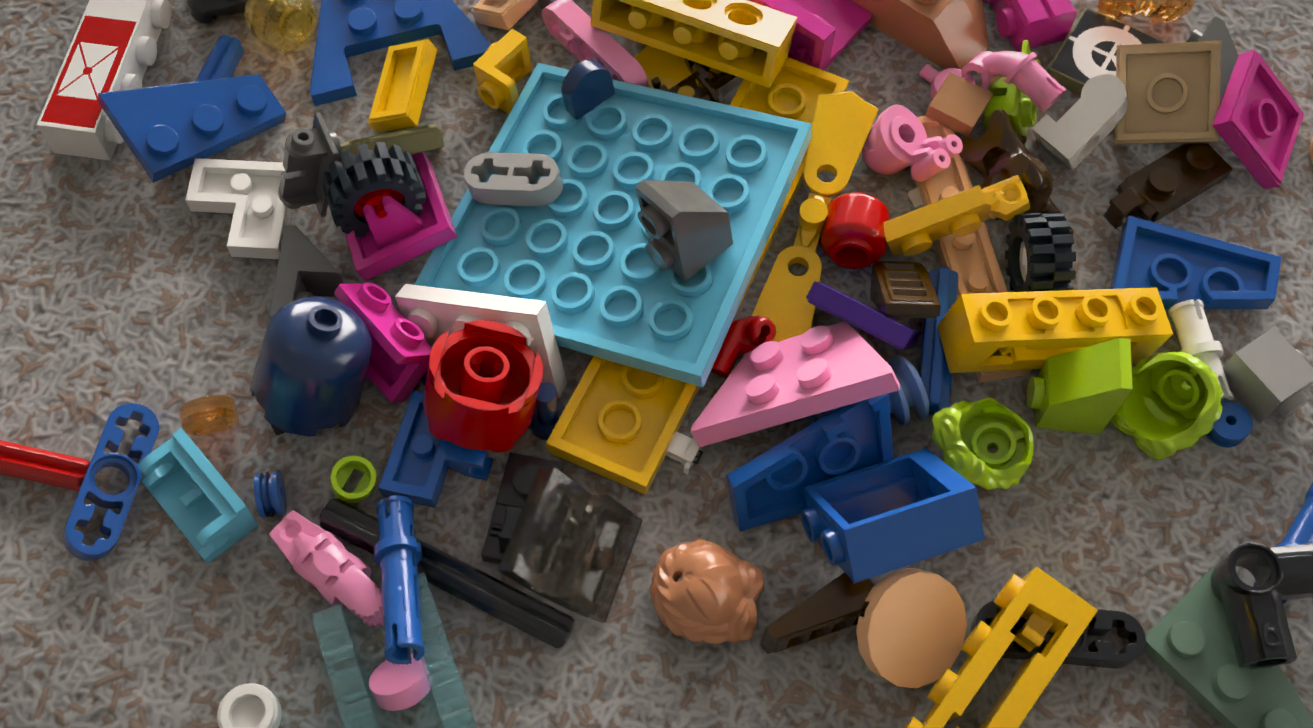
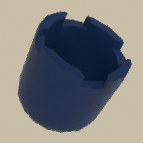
[250,296,372,437]

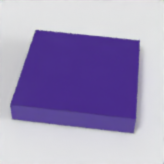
[806,281,921,350]

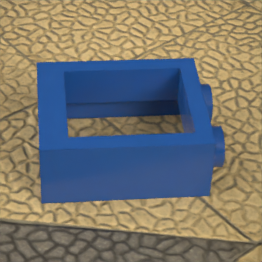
[801,448,985,583]

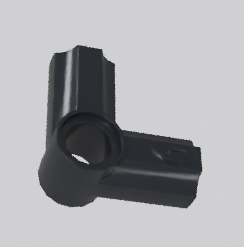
[1211,542,1313,670]

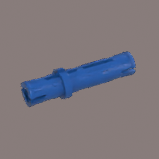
[374,495,425,665]

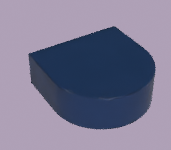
[561,59,615,121]

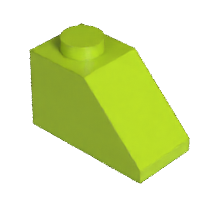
[1027,338,1133,435]

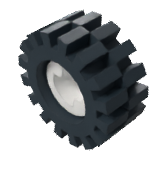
[1005,212,1076,292]

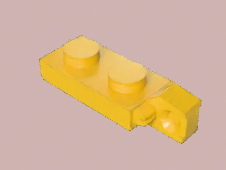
[883,175,1030,256]

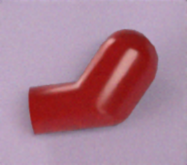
[710,315,776,378]

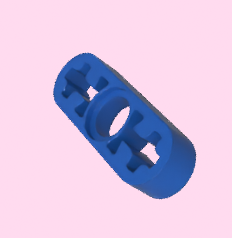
[63,403,159,561]

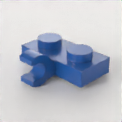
[378,390,493,508]

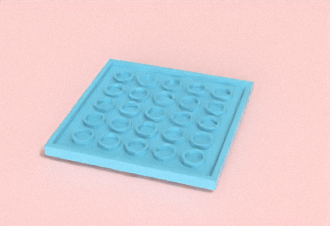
[414,63,812,388]

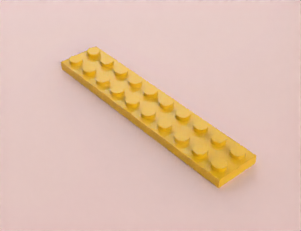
[546,58,849,495]

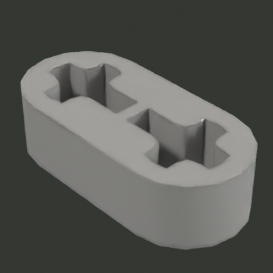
[464,152,563,206]

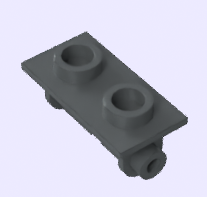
[278,112,342,217]

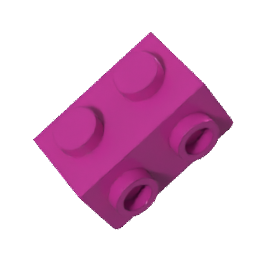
[334,282,432,403]

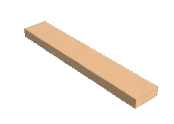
[915,116,1032,383]

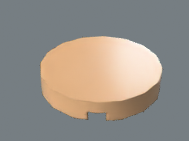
[856,568,967,688]

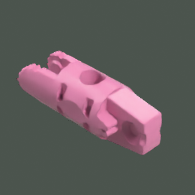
[269,510,384,628]

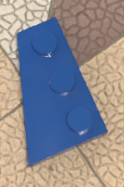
[98,74,286,183]
[1110,216,1282,309]
[726,394,893,531]

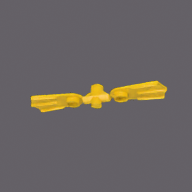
[751,91,878,342]

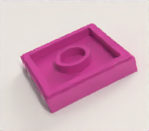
[1212,49,1304,189]

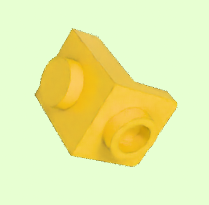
[473,29,532,114]

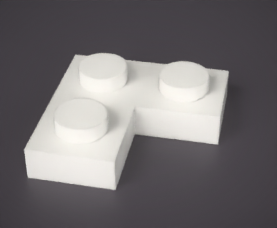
[185,158,292,259]

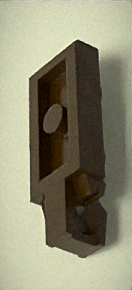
[1103,143,1233,229]

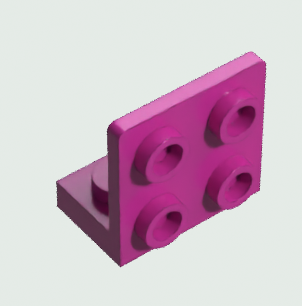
[748,0,872,70]

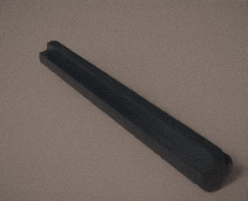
[319,498,575,648]

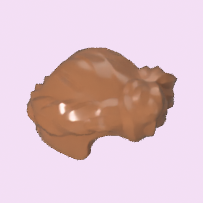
[649,538,764,645]

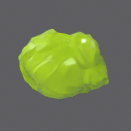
[1110,352,1223,460]
[932,397,1034,490]

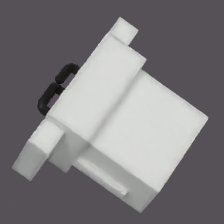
[666,432,703,474]

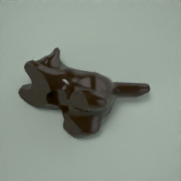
[959,110,1073,234]

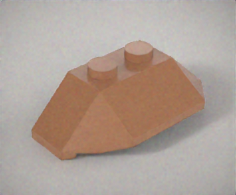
[851,0,989,70]

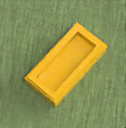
[368,39,437,132]

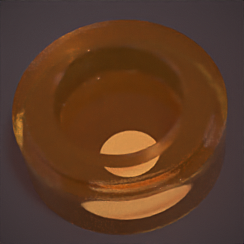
[178,395,238,436]

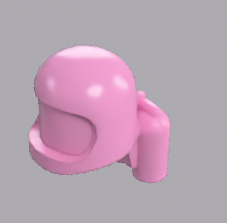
[861,104,963,182]

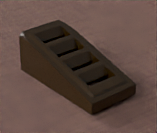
[870,261,941,318]
[761,572,875,654]

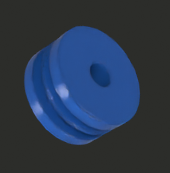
[1206,401,1253,448]
[254,470,286,518]

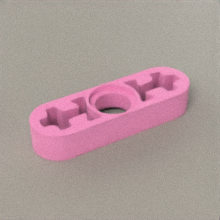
[542,0,648,87]

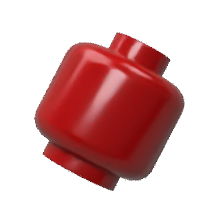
[821,192,890,270]

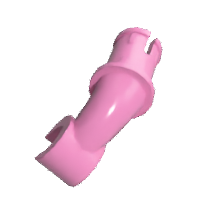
[961,51,1066,113]

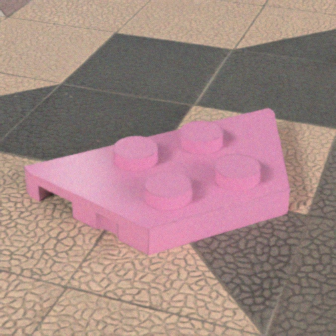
[690,321,900,447]

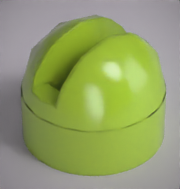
[330,455,376,503]

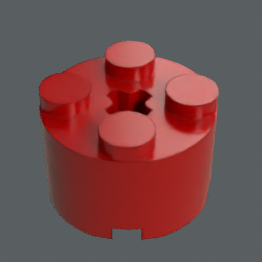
[423,320,543,453]

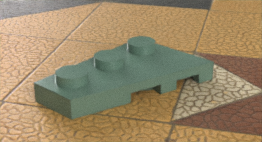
[1143,565,1313,728]

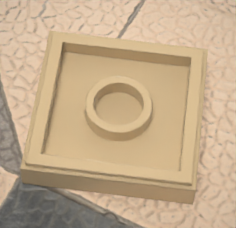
[1114,41,1222,145]

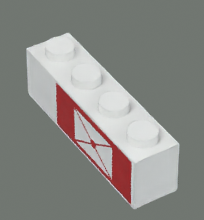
[37,0,171,161]

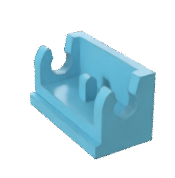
[138,428,259,564]

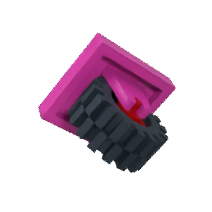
[323,142,458,281]

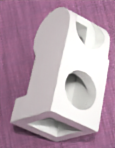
[1032,74,1128,170]

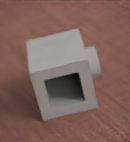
[1223,327,1313,424]

